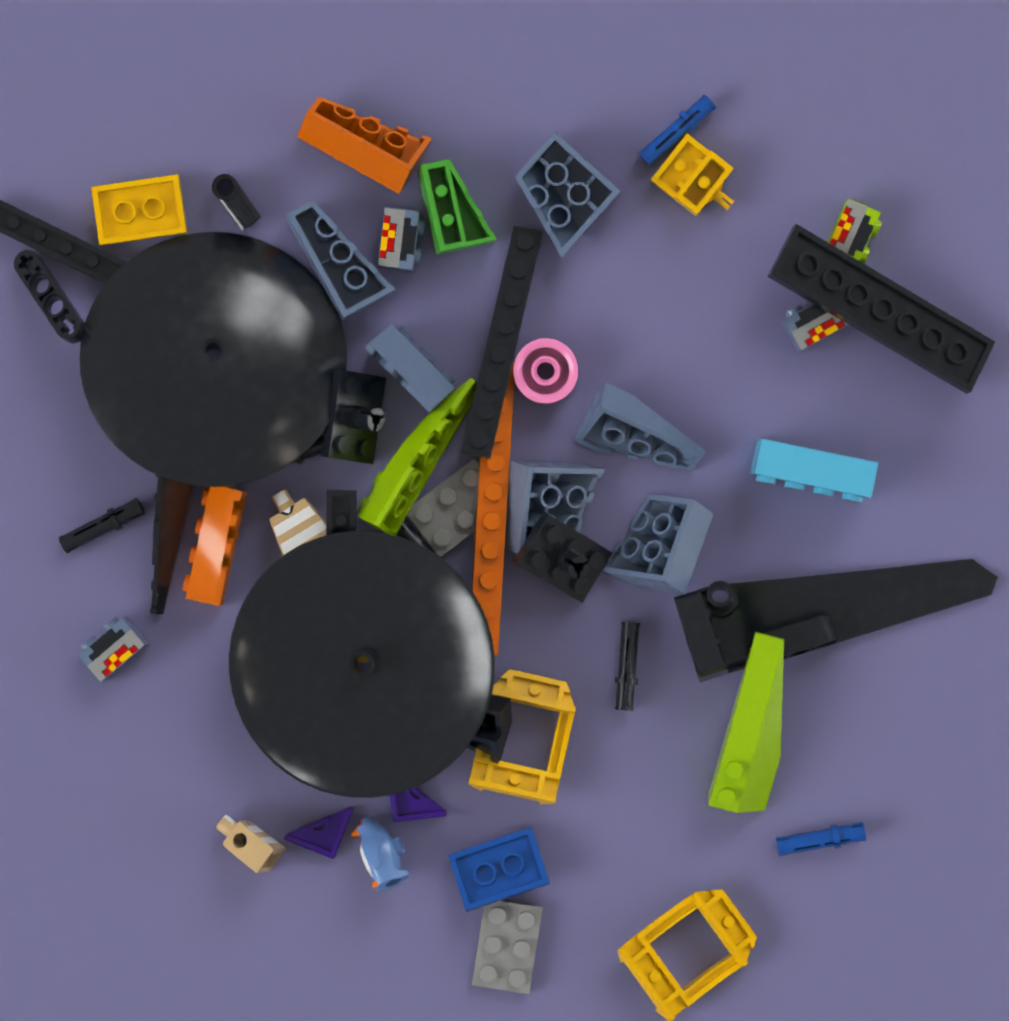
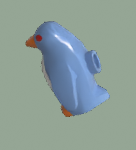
[351,816,410,892]

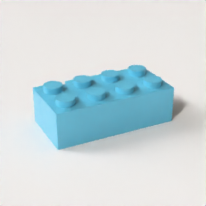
[750,439,879,502]

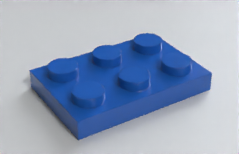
[448,827,550,912]

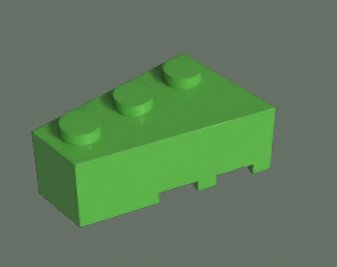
[416,159,497,256]

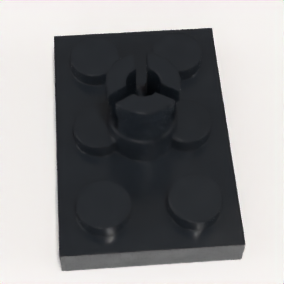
[321,369,386,464]
[513,511,612,603]

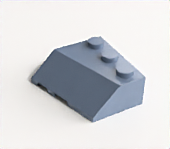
[515,132,622,258]
[364,324,456,413]
[505,461,605,554]
[601,494,714,595]

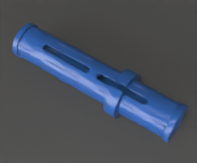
[638,94,716,167]
[776,822,866,856]

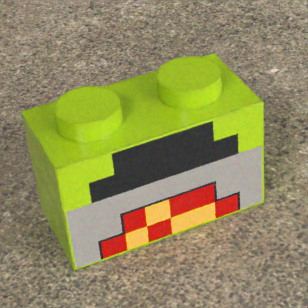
[827,199,882,263]

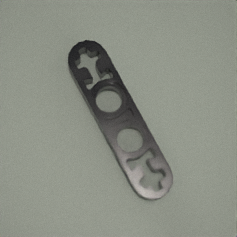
[14,250,86,344]

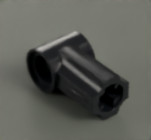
[212,174,261,232]

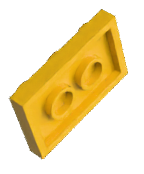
[91,174,188,246]

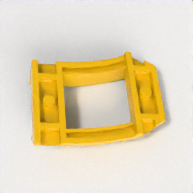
[469,669,576,805]
[617,889,757,1021]

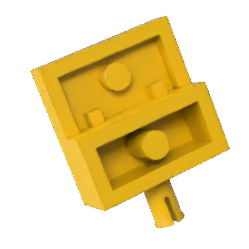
[650,134,734,217]

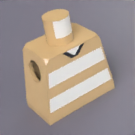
[269,489,326,556]
[216,815,286,873]

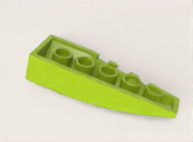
[357,378,477,535]
[708,631,784,813]

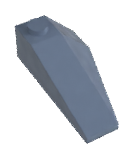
[574,382,705,472]

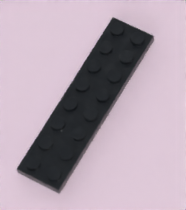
[767,224,995,394]

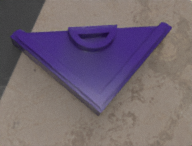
[390,787,447,822]
[284,806,354,859]

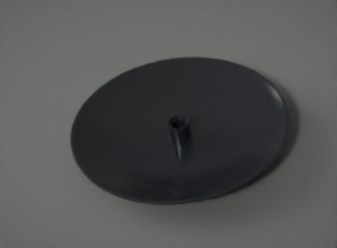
[79,232,347,487]
[229,531,495,798]

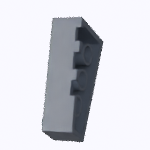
[286,200,396,321]

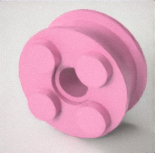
[513,338,578,404]

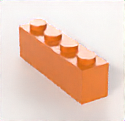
[297,97,432,194]
[182,486,248,606]

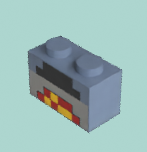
[378,207,425,272]
[782,304,848,352]
[78,617,149,683]

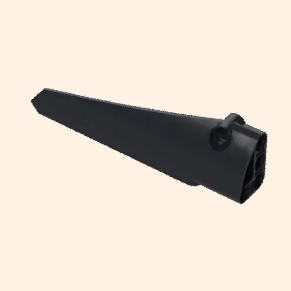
[674,559,998,682]

